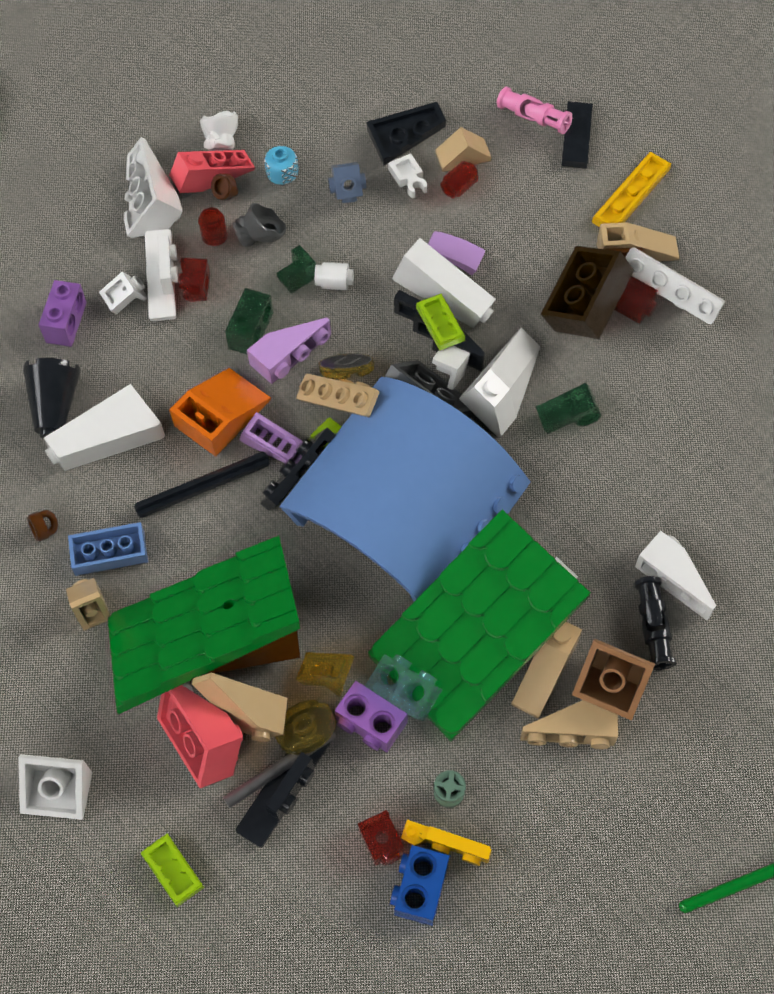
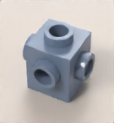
[328,162,366,203]

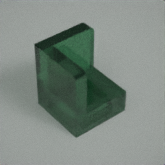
[277,245,316,294]

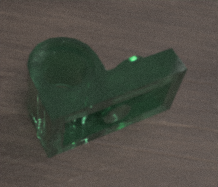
[536,383,601,434]

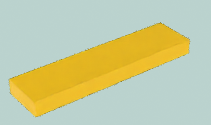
[592,152,671,227]

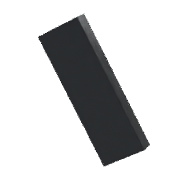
[561,101,593,168]

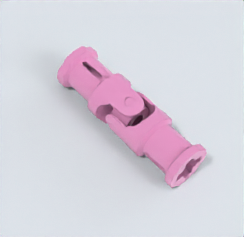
[497,86,573,134]

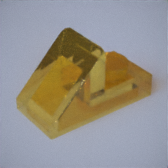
[296,652,354,696]

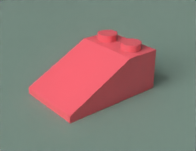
[157,685,243,788]

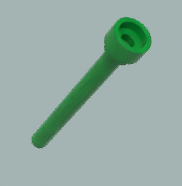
[679,863,774,913]

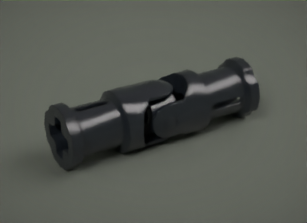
[634,576,677,670]

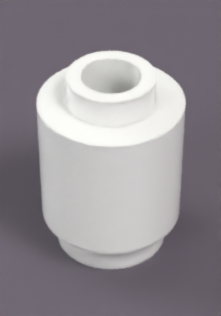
[314,262,354,290]

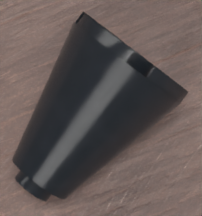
[23,358,80,438]

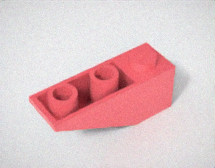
[169,150,255,193]

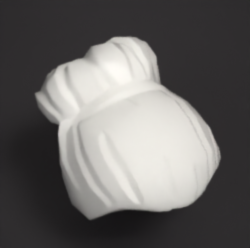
[200,111,238,151]

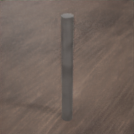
[223,731,336,808]

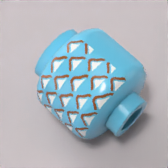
[264,146,299,185]

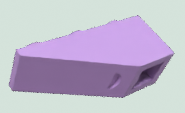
[247,317,331,384]

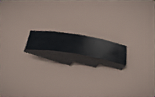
[394,290,485,371]

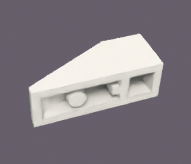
[635,531,716,621]

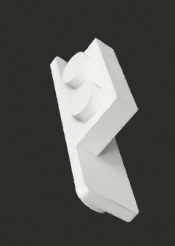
[145,229,179,321]
[626,247,725,324]

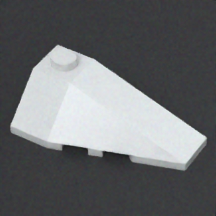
[124,137,183,238]
[459,327,540,438]

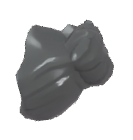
[232,203,286,247]

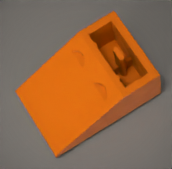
[169,368,271,457]

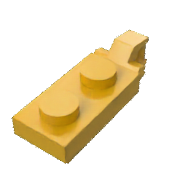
[401,820,492,866]

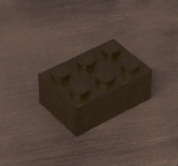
[541,246,634,339]

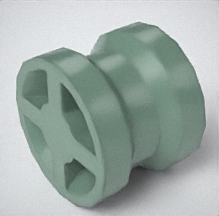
[434,770,466,808]

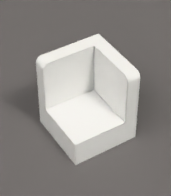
[432,345,470,390]

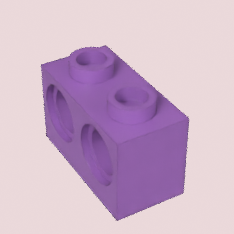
[38,280,87,347]
[334,680,408,753]

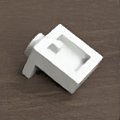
[99,271,148,314]

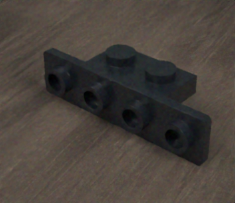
[236,742,330,848]

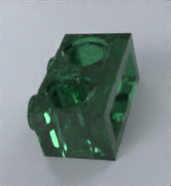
[225,288,273,355]

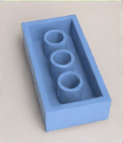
[68,522,148,576]

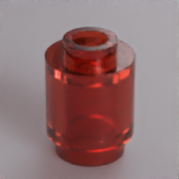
[440,161,478,199]
[198,207,228,246]

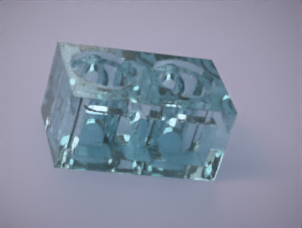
[365,654,443,722]

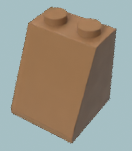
[572,639,655,721]

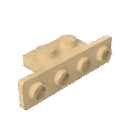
[296,374,379,417]

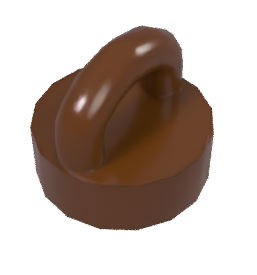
[211,174,239,200]
[27,510,58,542]

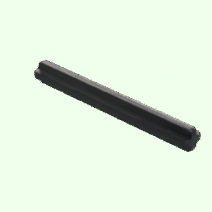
[134,452,270,518]

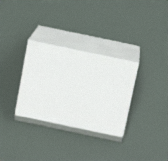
[18,754,92,820]

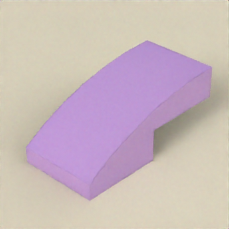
[428,231,485,275]

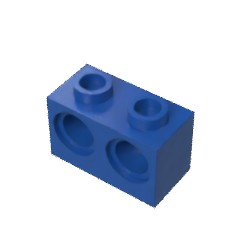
[390,845,450,926]

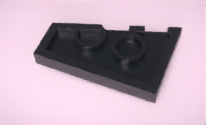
[366,102,446,166]
[260,428,336,511]

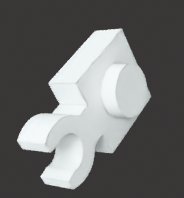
[388,153,427,199]

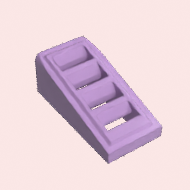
[239,412,302,463]

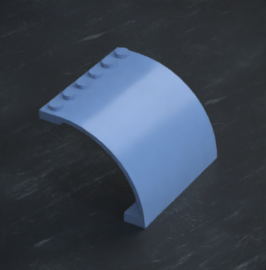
[279,376,531,601]

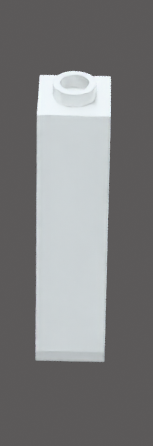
[392,238,496,328]
[44,384,165,471]

